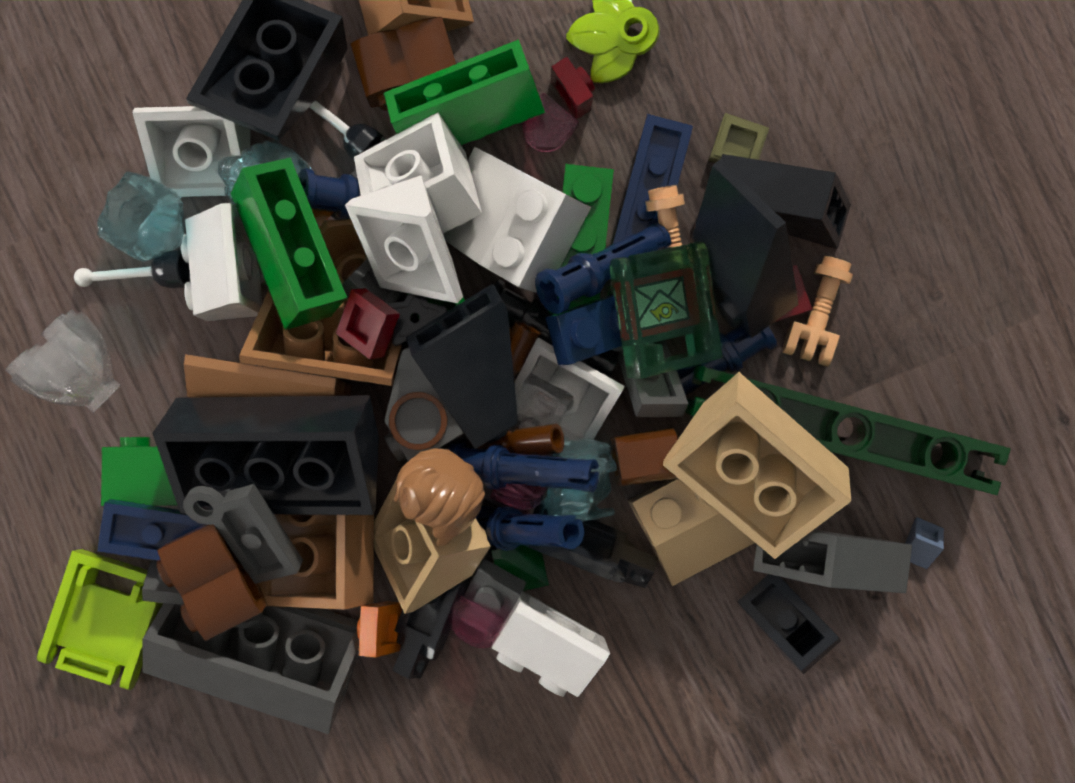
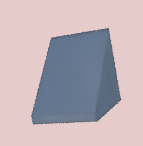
[905,517,944,569]

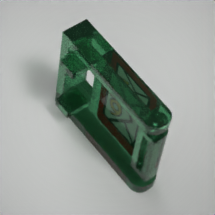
[610,242,723,379]

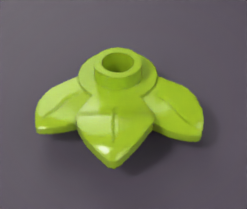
[566,0,660,83]

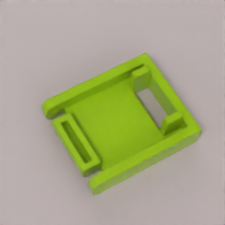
[37,549,163,690]

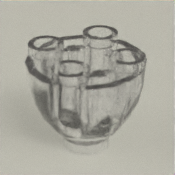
[5,309,121,413]

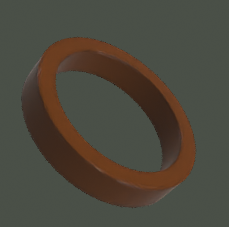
[389,392,448,450]

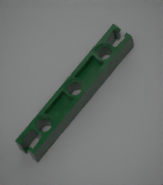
[685,365,1011,496]

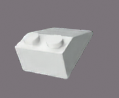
[443,147,591,293]

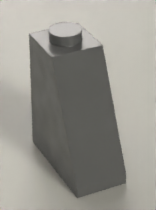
[753,530,912,593]

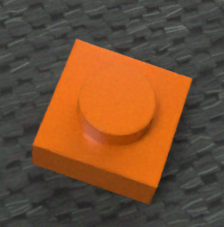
[357,601,402,658]

